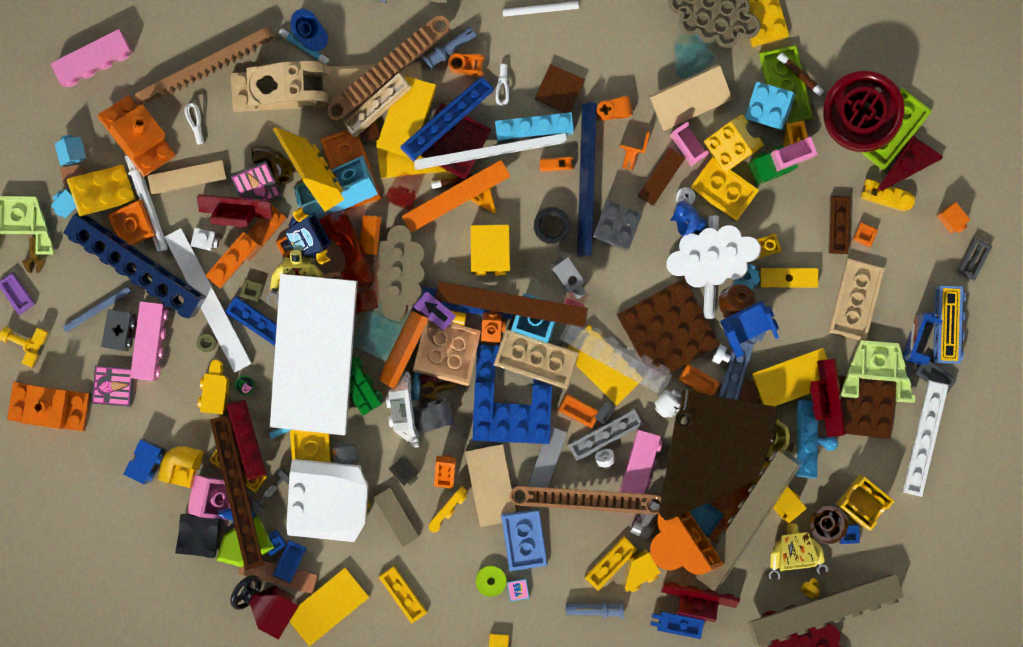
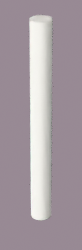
[503,1,579,17]

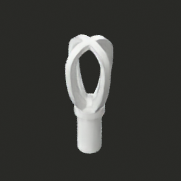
[495,64,509,105]
[184,103,205,145]

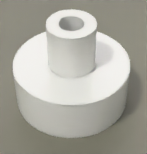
[676,187,696,205]
[711,344,731,365]
[595,449,615,469]

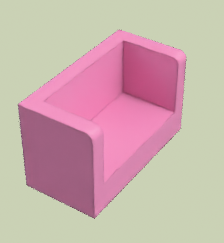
[670,122,709,167]
[770,137,818,172]

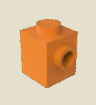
[481,311,506,342]

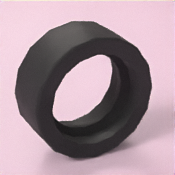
[534,207,570,244]

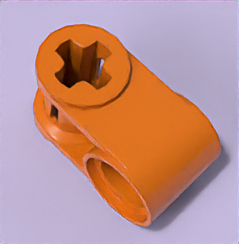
[448,53,485,76]
[596,96,633,121]

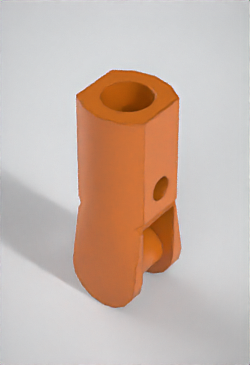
[539,157,574,172]

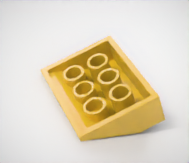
[273,127,345,212]

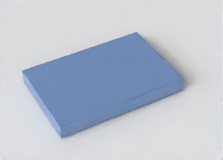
[501,508,548,571]

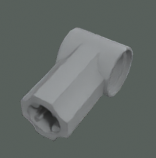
[630,500,660,540]

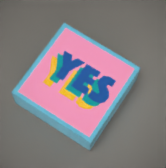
[507,578,529,601]

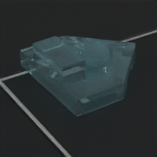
[674,43,716,79]

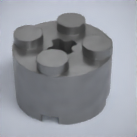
[413,397,455,434]

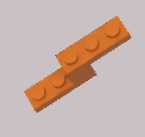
[205,205,287,289]

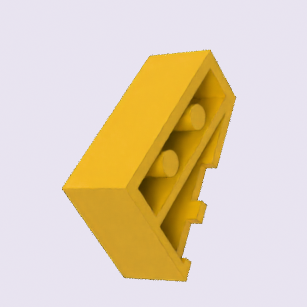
[752,461,807,523]

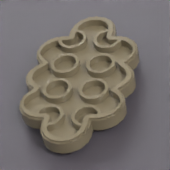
[668,0,761,48]
[369,225,426,321]

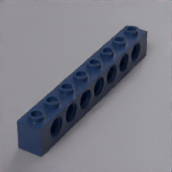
[63,213,207,319]

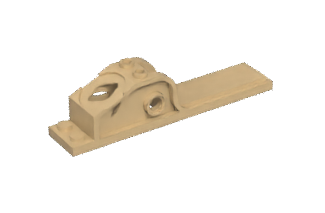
[231,61,422,112]

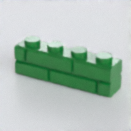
[349,347,384,416]

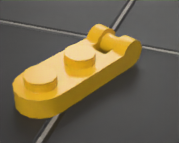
[860,179,915,211]
[429,486,468,533]

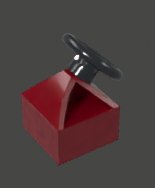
[230,575,299,640]

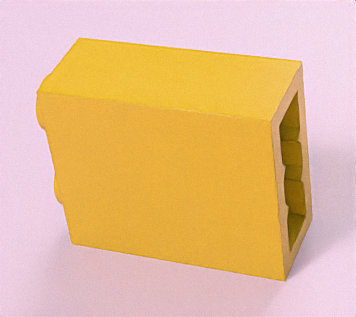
[470,225,510,276]

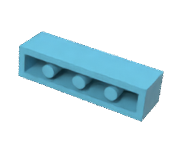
[495,112,574,143]

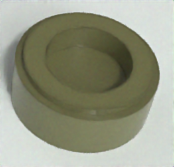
[197,333,217,352]

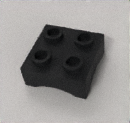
[175,514,221,558]

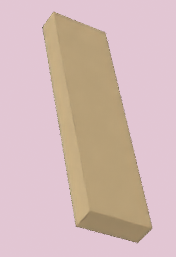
[342,72,412,138]
[148,160,227,195]

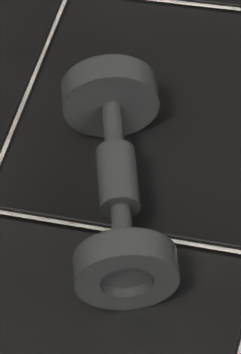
[249,467,290,514]

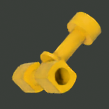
[0,326,50,368]

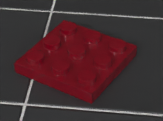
[420,103,492,180]

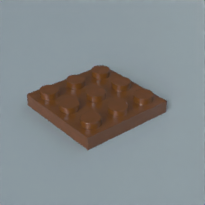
[838,375,896,439]

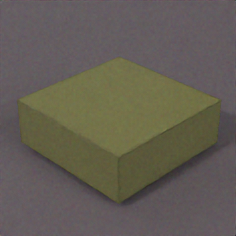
[239,278,264,302]

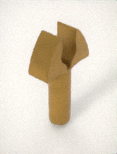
[22,237,45,273]
[421,380,458,399]

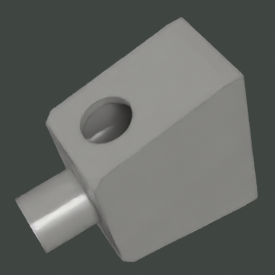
[548,255,587,299]

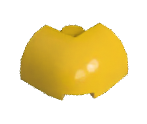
[157,446,204,488]

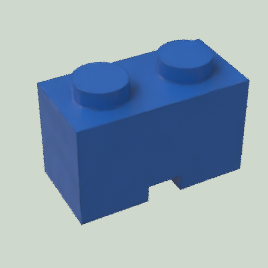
[123,439,165,484]

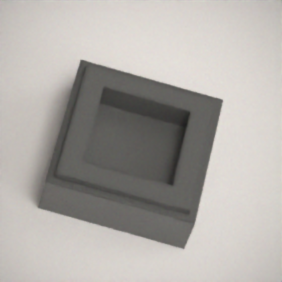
[595,402,615,425]

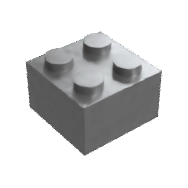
[593,200,642,251]

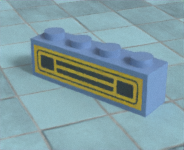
[933,286,966,364]

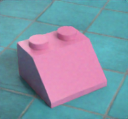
[187,475,230,520]

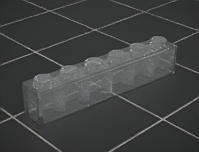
[559,324,672,395]

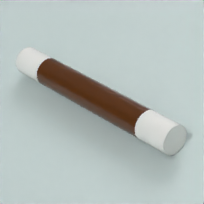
[777,53,824,96]
[431,173,477,189]

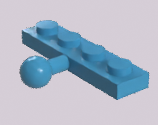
[796,400,838,479]

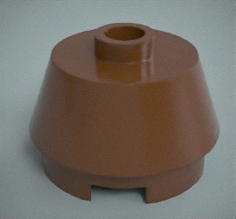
[718,284,756,318]
[810,506,848,544]

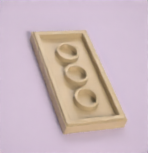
[649,64,732,131]
[828,258,885,341]
[494,329,579,390]
[465,444,516,527]

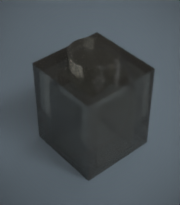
[389,455,419,486]

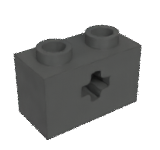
[101,309,137,351]

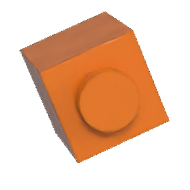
[937,202,970,233]

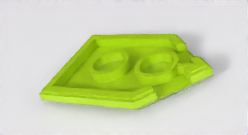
[216,514,275,567]

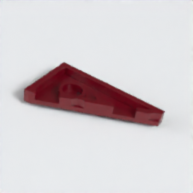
[876,136,943,192]

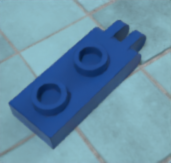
[650,611,704,639]

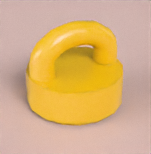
[800,578,821,599]

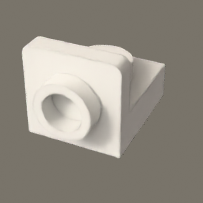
[190,228,220,252]

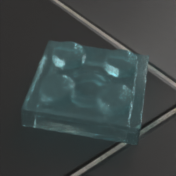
[353,310,403,361]

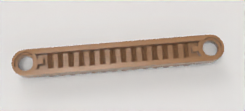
[327,15,450,121]
[134,27,275,105]
[510,486,661,515]

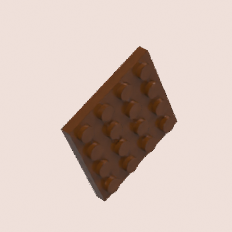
[617,278,720,382]

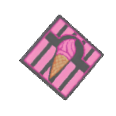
[230,160,281,200]
[92,365,134,407]

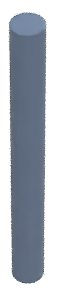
[63,286,132,332]

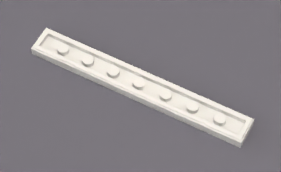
[414,133,567,170]
[164,228,252,372]

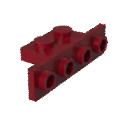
[197,194,273,228]
[810,359,846,437]
[661,582,740,622]

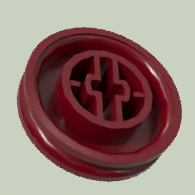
[823,71,905,152]

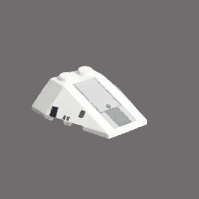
[386,370,420,447]

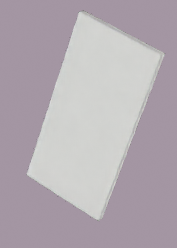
[270,274,358,435]

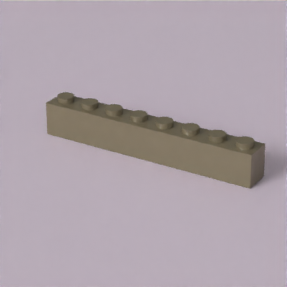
[696,449,802,591]
[747,574,904,647]

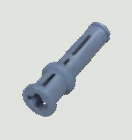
[422,26,477,71]
[566,601,624,618]

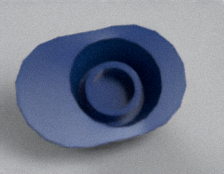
[291,9,328,51]

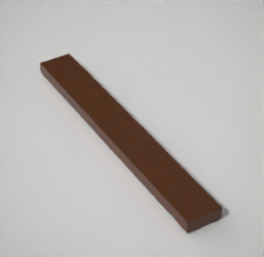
[435,281,588,327]
[210,415,264,570]

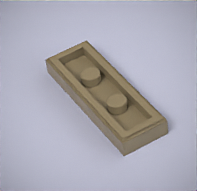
[374,487,419,547]

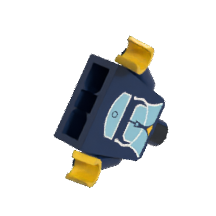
[282,206,332,264]

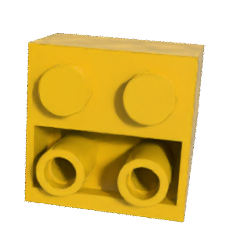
[622,549,661,593]

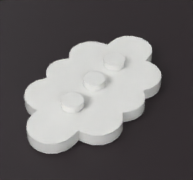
[667,225,761,287]

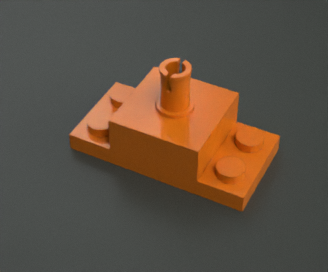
[97,95,176,177]
[7,382,91,431]

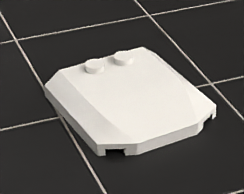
[287,459,369,542]

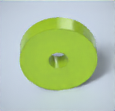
[476,565,506,597]

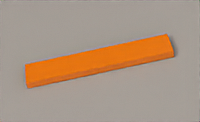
[402,160,511,232]

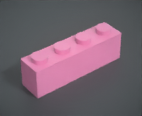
[50,29,133,87]
[130,302,169,381]
[619,429,663,494]

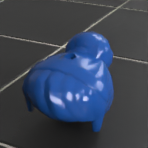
[670,200,707,236]

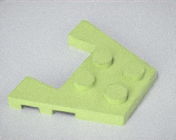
[0,196,55,255]
[840,340,915,403]

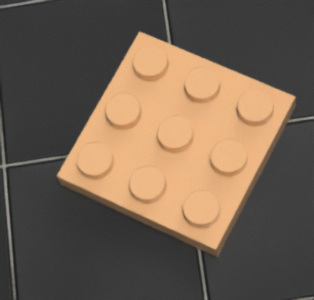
[412,319,481,386]

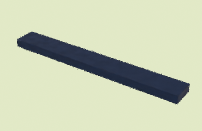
[577,102,597,257]

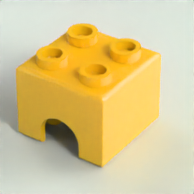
[704,114,765,173]
[835,475,895,531]

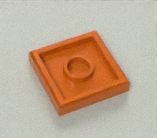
[107,200,156,246]

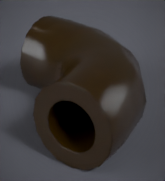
[251,145,294,184]

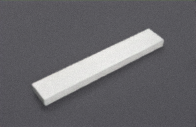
[902,380,949,497]

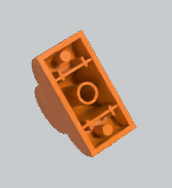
[650,511,724,575]

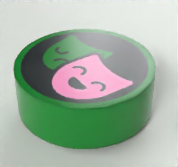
[235,376,255,395]

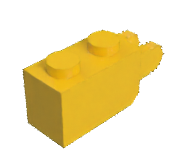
[198,359,230,414]

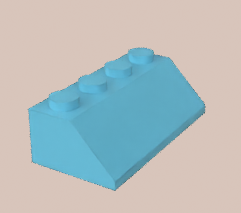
[294,155,378,221]

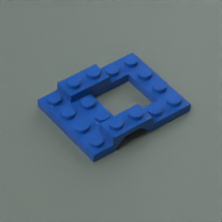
[472,345,552,444]

